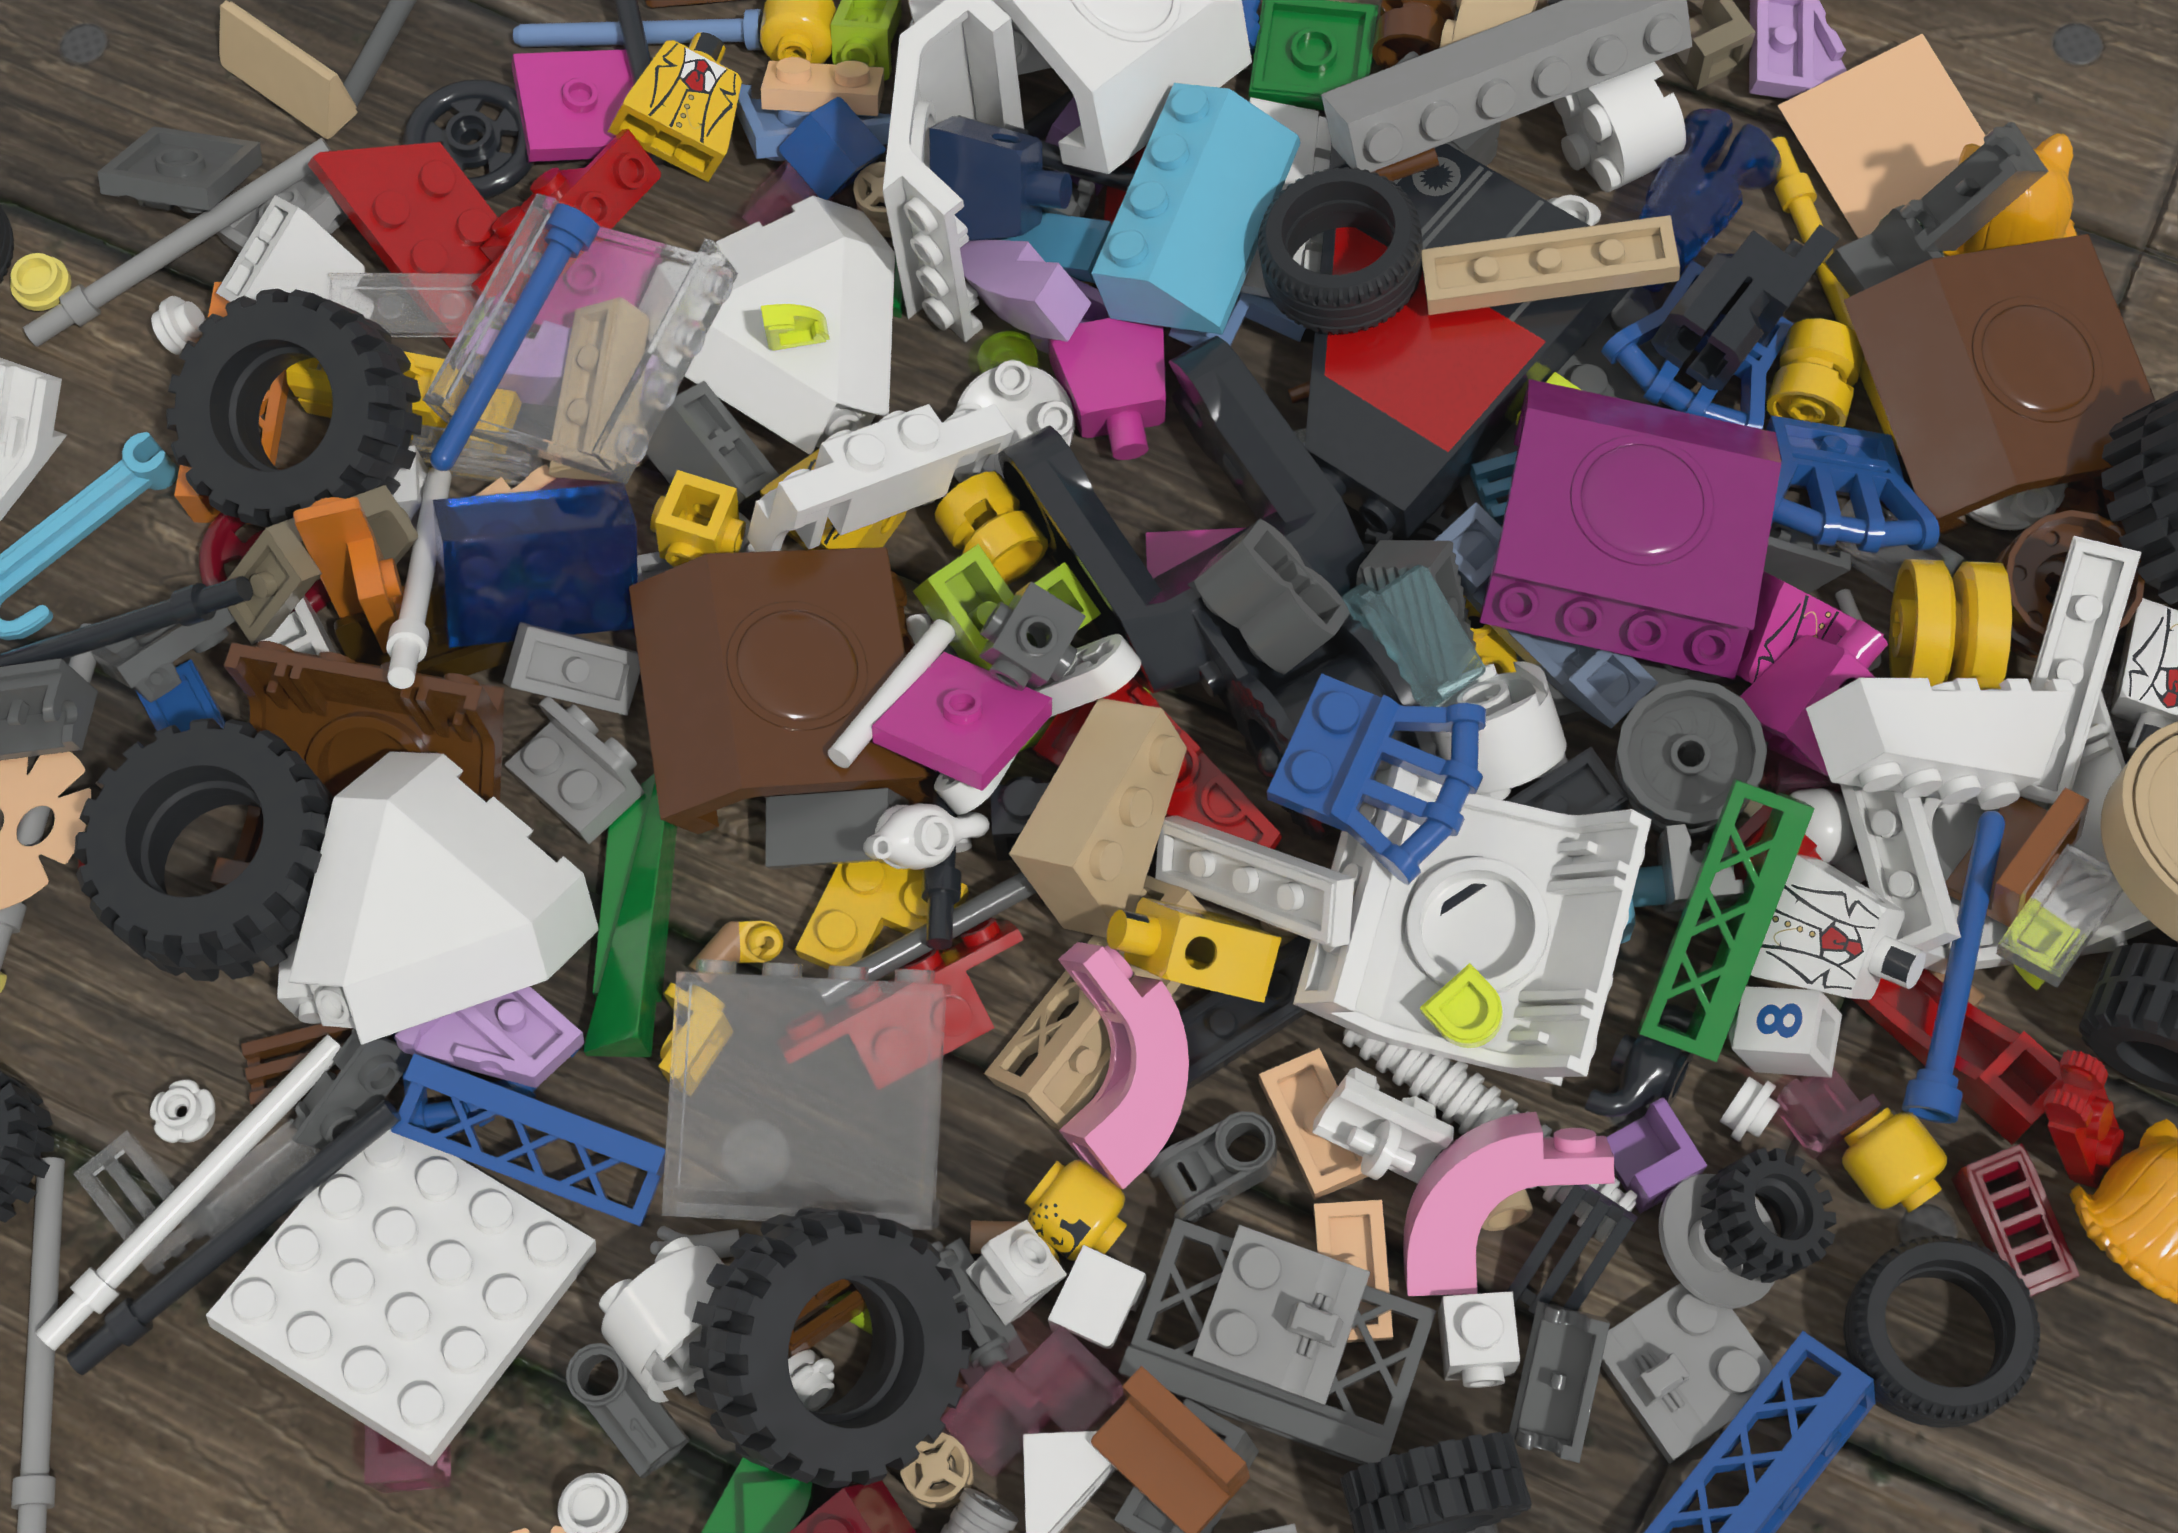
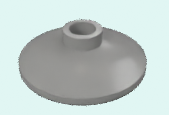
[1659,1174,1777,1309]

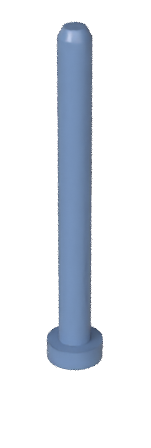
[513,9,763,51]

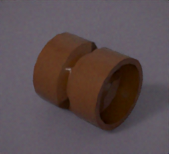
[1372,0,1457,70]

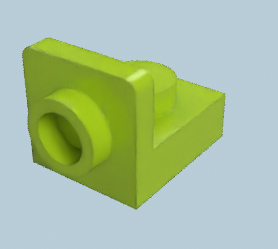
[831,0,902,81]

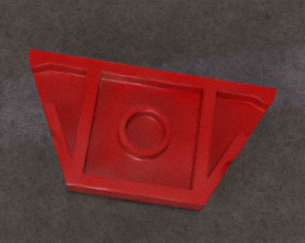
[308,142,498,350]

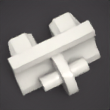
[1312,1067,1454,1183]

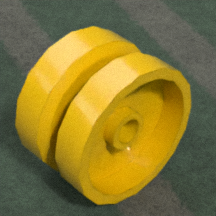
[1889,559,2012,690]

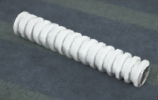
[1343,1028,1638,1242]

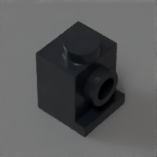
[991,777,1049,861]

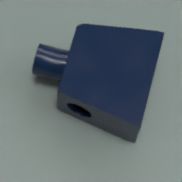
[929,116,1072,241]

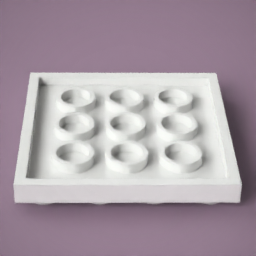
[206,1128,596,1466]

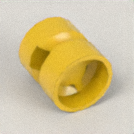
[1767,318,1865,427]
[935,471,1048,585]

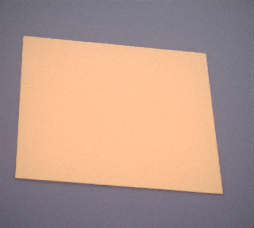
[1778,33,1985,239]

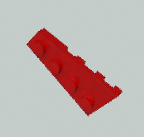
[1033,678,1282,849]

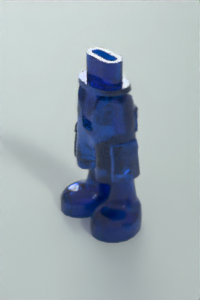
[1637,108,1782,292]

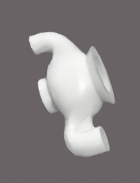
[863,803,990,870]

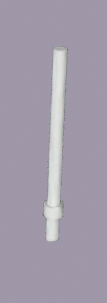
[386,467,452,689]
[35,1034,342,1351]

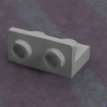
[504,696,645,844]

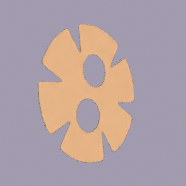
[0,752,91,910]

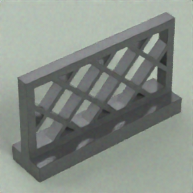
[1118,1218,1436,1466]

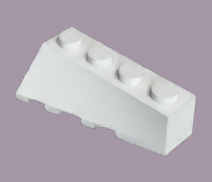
[1806,678,2075,810]

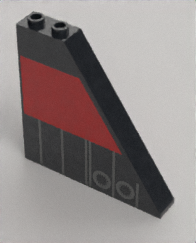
[1305,85,1632,540]

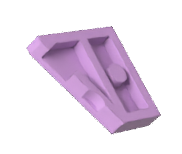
[1749,0,1847,99]
[395,986,584,1088]

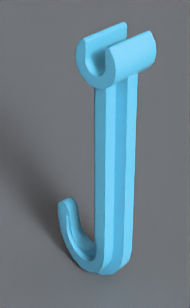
[0,432,179,641]

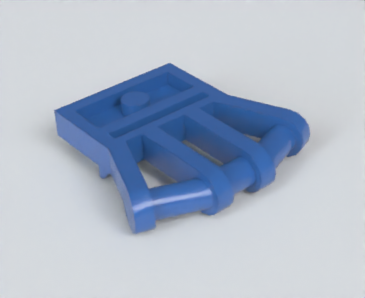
[1601,260,1793,429]
[1766,415,1940,553]
[1267,673,1486,885]

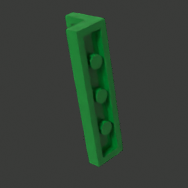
[1637,778,1815,1062]

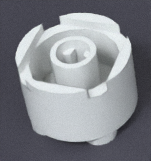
[1553,62,1686,193]
[1421,662,1568,800]
[599,1237,725,1403]

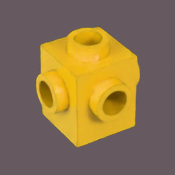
[650,470,746,567]

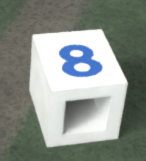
[1729,986,1842,1078]

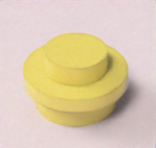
[10,253,71,311]

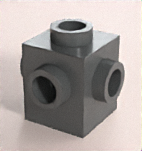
[979,582,1086,691]

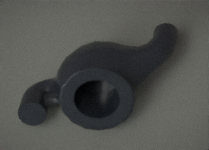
[1585,1004,1694,1117]

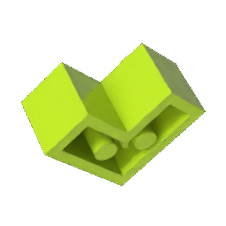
[913,544,1101,671]

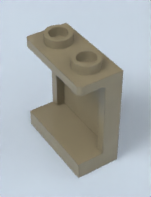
[227,485,418,644]

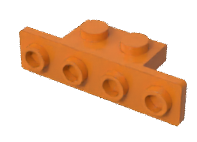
[293,497,405,654]

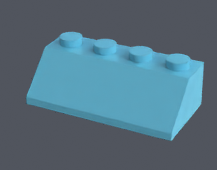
[1091,83,1301,335]

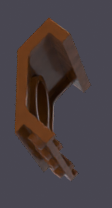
[1844,234,2156,535]
[629,547,934,835]
[210,641,505,890]

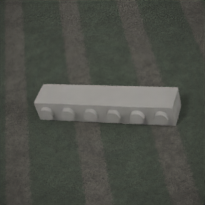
[1321,0,1693,173]

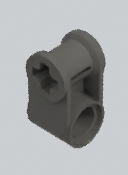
[1146,1111,1277,1224]

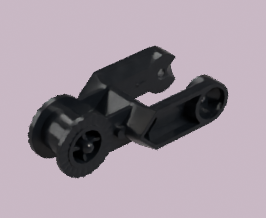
[998,336,1436,841]

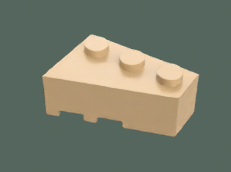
[1009,698,1187,938]

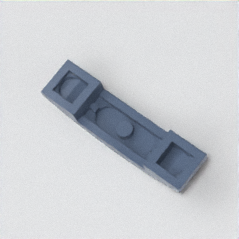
[1434,502,1658,728]

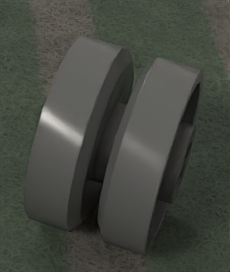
[1614,679,1767,838]

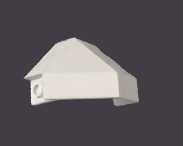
[640,196,895,455]
[288,751,599,1045]

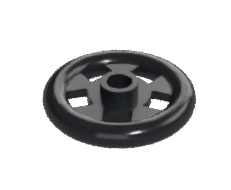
[403,79,535,199]

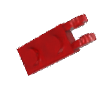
[2043,1050,2124,1189]

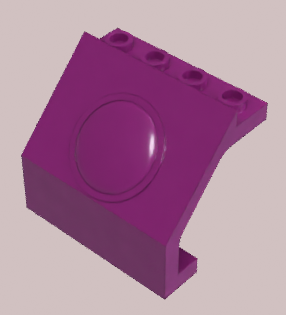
[1480,379,1781,679]

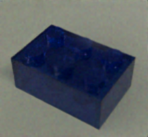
[433,483,638,648]

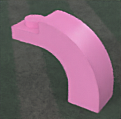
[1058,942,1189,1189]
[1403,1112,1615,1296]

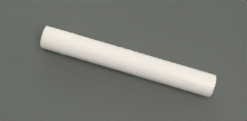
[828,619,955,768]

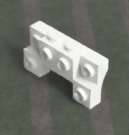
[747,404,1014,552]

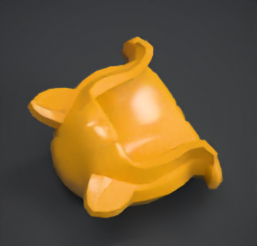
[1939,133,2077,257]
[2070,1119,2178,1305]

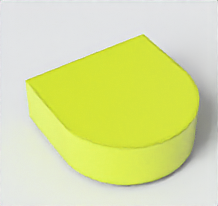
[1420,963,1503,1048]

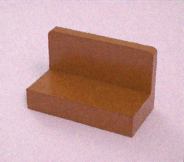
[1946,787,2089,930]
[1091,1366,1250,1533]

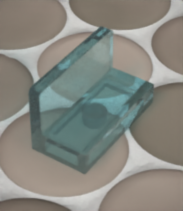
[1341,565,1486,707]

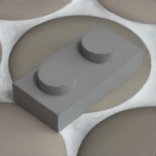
[503,622,640,716]

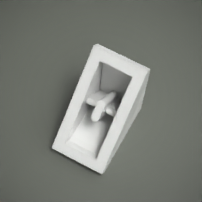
[1023,1431,1116,1533]

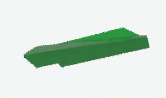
[584,774,677,1057]

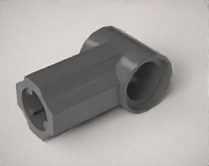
[566,1343,690,1479]

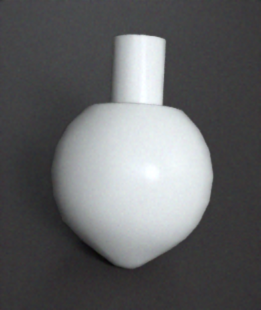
[1789,788,1866,883]

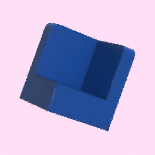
[779,97,886,200]

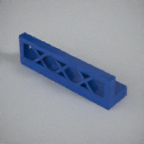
[391,1054,672,1227]
[1644,1331,1876,1533]

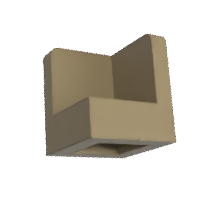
[1672,0,1756,90]

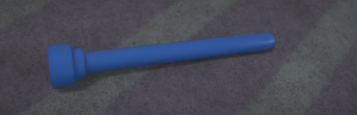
[430,203,600,471]
[1902,811,2005,1124]

